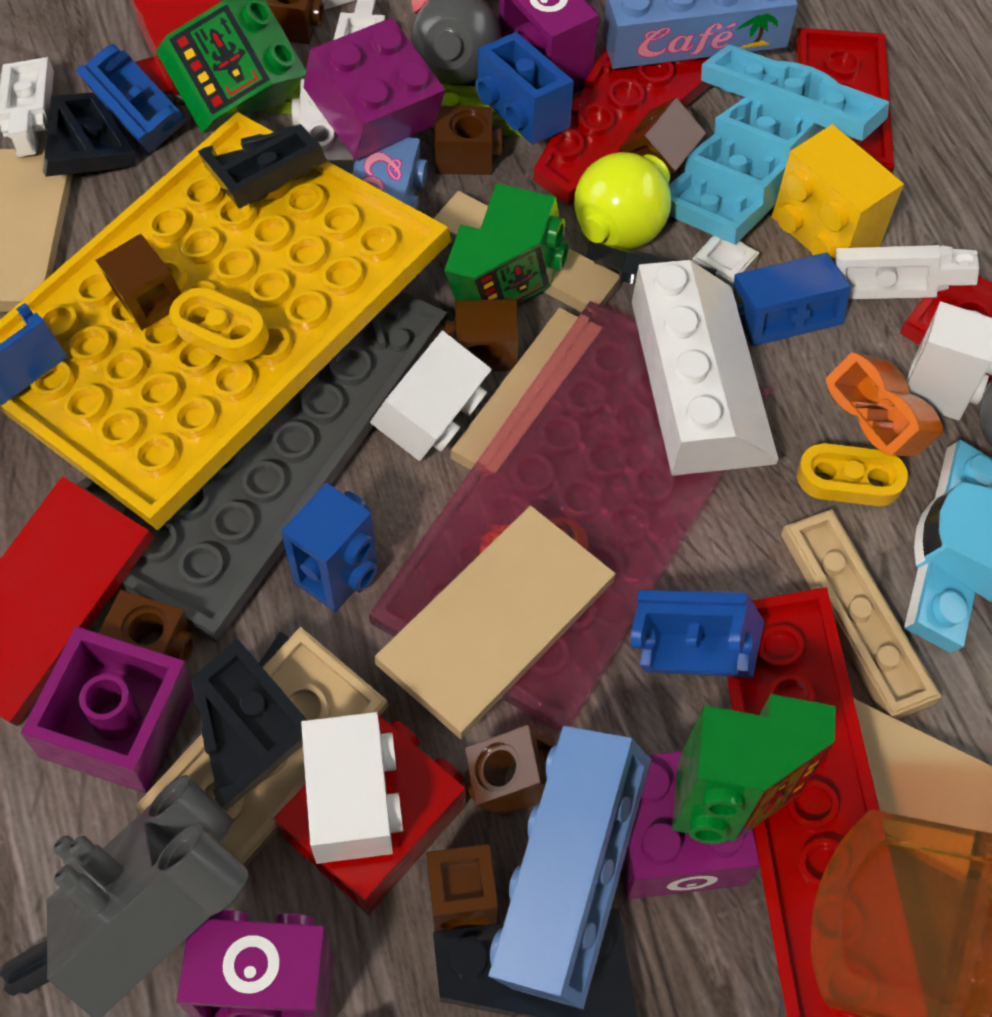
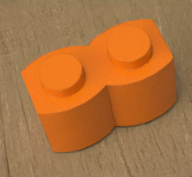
[826,352,944,457]

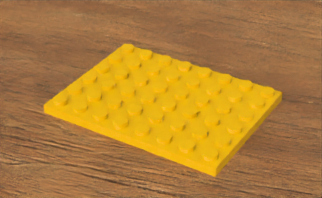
[0,112,452,530]

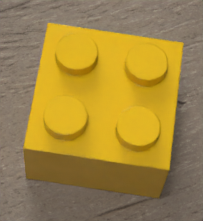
[772,124,904,265]

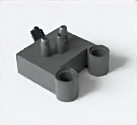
[0,775,248,1017]

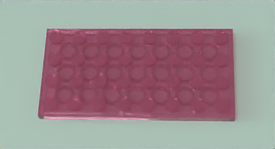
[369,301,772,733]

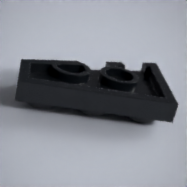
[433,908,637,1017]

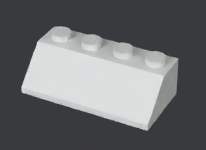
[632,260,778,476]

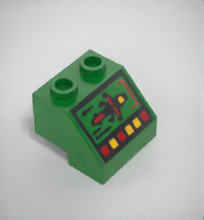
[155,0,306,134]
[444,183,569,304]
[671,694,836,844]

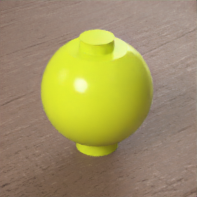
[574,152,671,250]

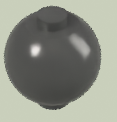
[411,0,502,85]

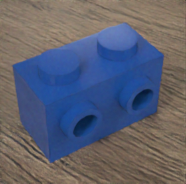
[475,32,574,145]
[281,482,378,613]

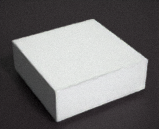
[692,235,759,290]

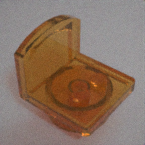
[811,810,992,1017]

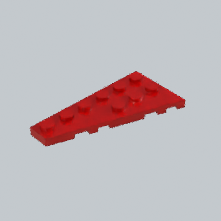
[533,46,711,205]

